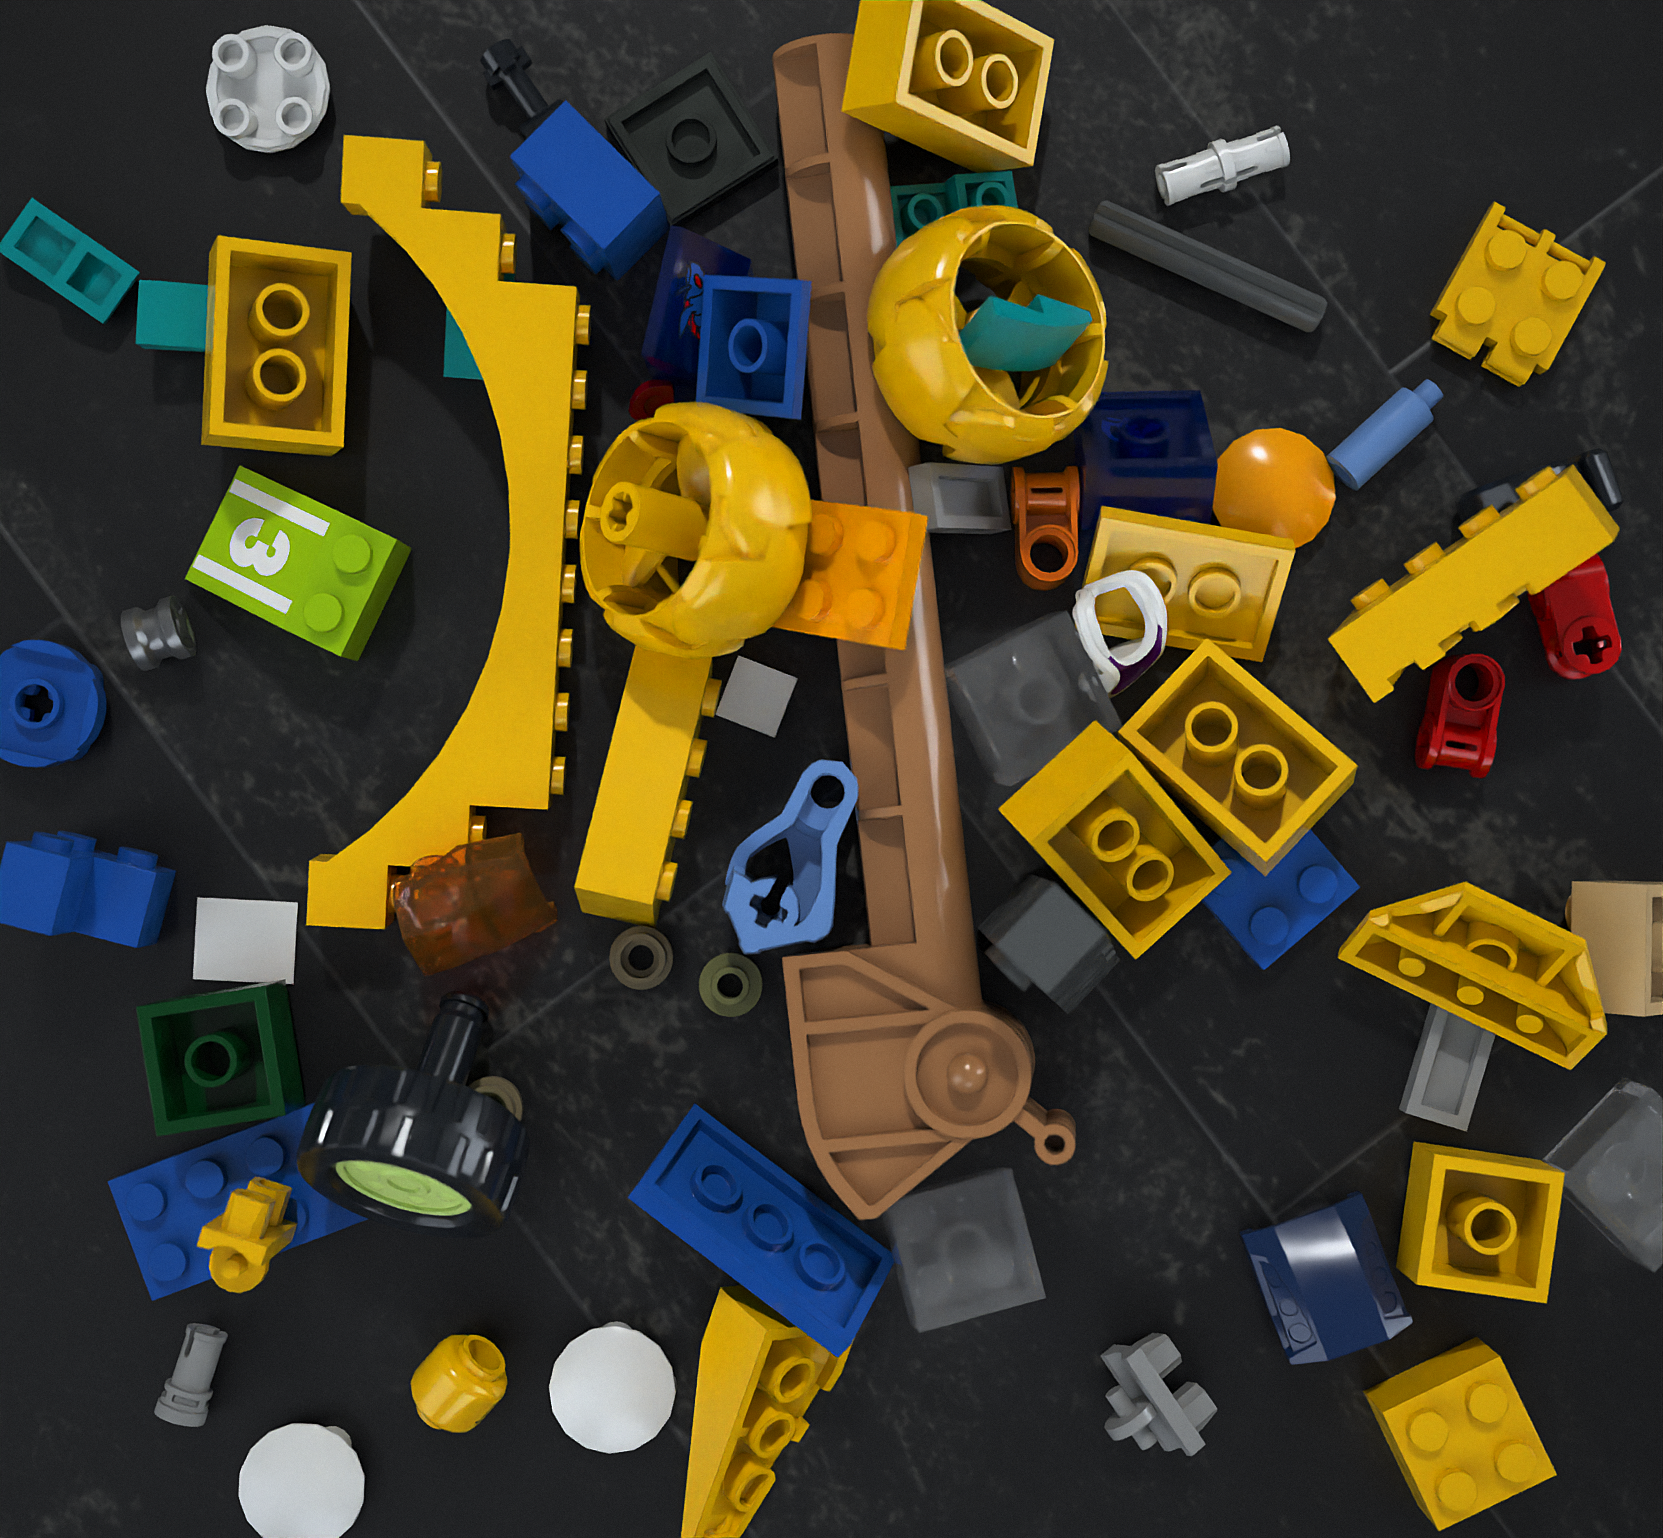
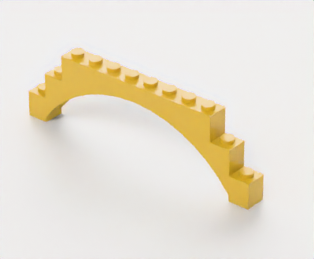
[306,135,591,929]

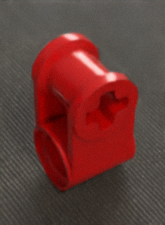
[1526,553,1622,680]
[1415,654,1505,779]

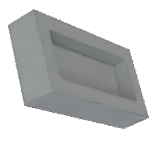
[908,462,1011,534]
[1399,1003,1496,1132]

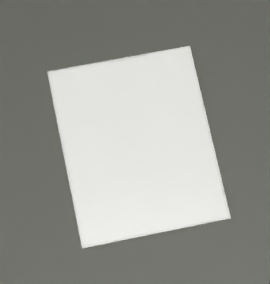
[193,897,298,984]

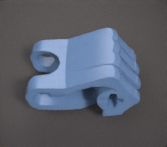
[722,760,859,955]

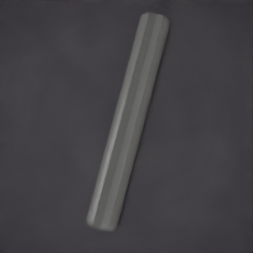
[1088,200,1327,332]

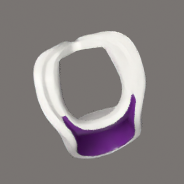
[1073,570,1167,698]

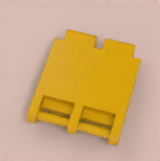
[1430,201,1606,387]

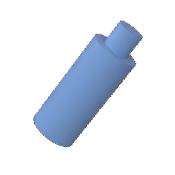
[1326,379,1443,490]

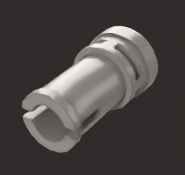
[154,1323,228,1427]

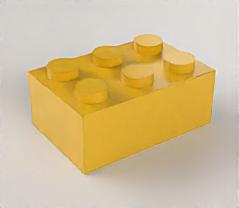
[841,0,1054,173]
[201,235,352,457]
[1118,638,1358,877]
[998,720,1232,960]

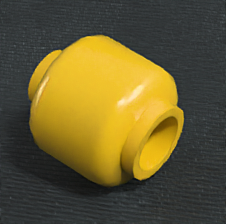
[411,1335,508,1433]

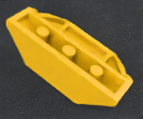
[1338,882,1607,1070]

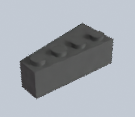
[978,874,1120,1015]

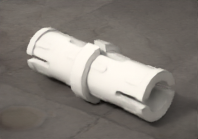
[1155,125,1290,206]

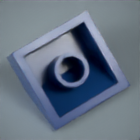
[696,275,812,419]

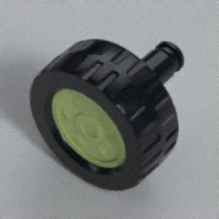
[296,991,530,1239]

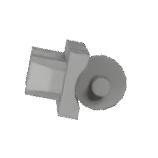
[1100,1333,1217,1456]

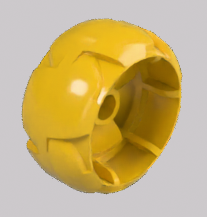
[867,205,1108,465]
[579,402,812,659]

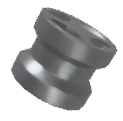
[121,596,197,671]

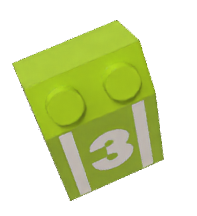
[185,466,412,661]

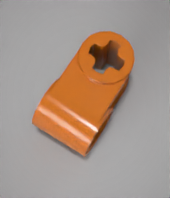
[1011,466,1080,591]

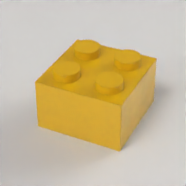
[1396,1142,1565,1303]
[1363,1337,1557,1531]

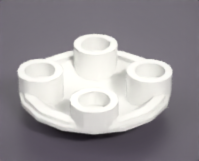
[206,25,331,153]
[549,1321,677,1454]
[239,1423,365,1538]

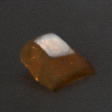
[393,833,558,977]

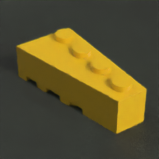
[1328,464,1620,703]
[574,645,722,929]

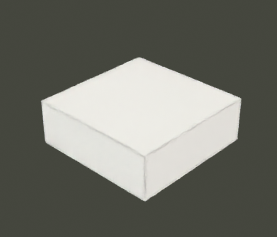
[715,655,798,738]

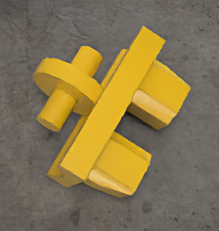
[197,1177,298,1293]

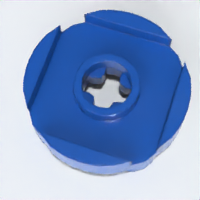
[0,640,107,768]

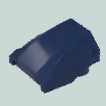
[1239,1191,1413,1365]

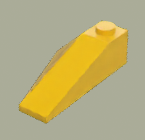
[681,1285,854,1538]

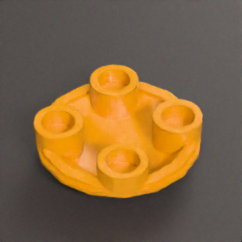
[1209,428,1336,549]

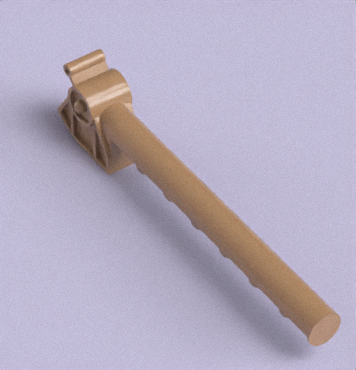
[772,33,1076,1220]

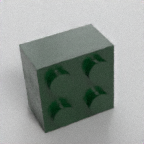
[136,979,305,1137]

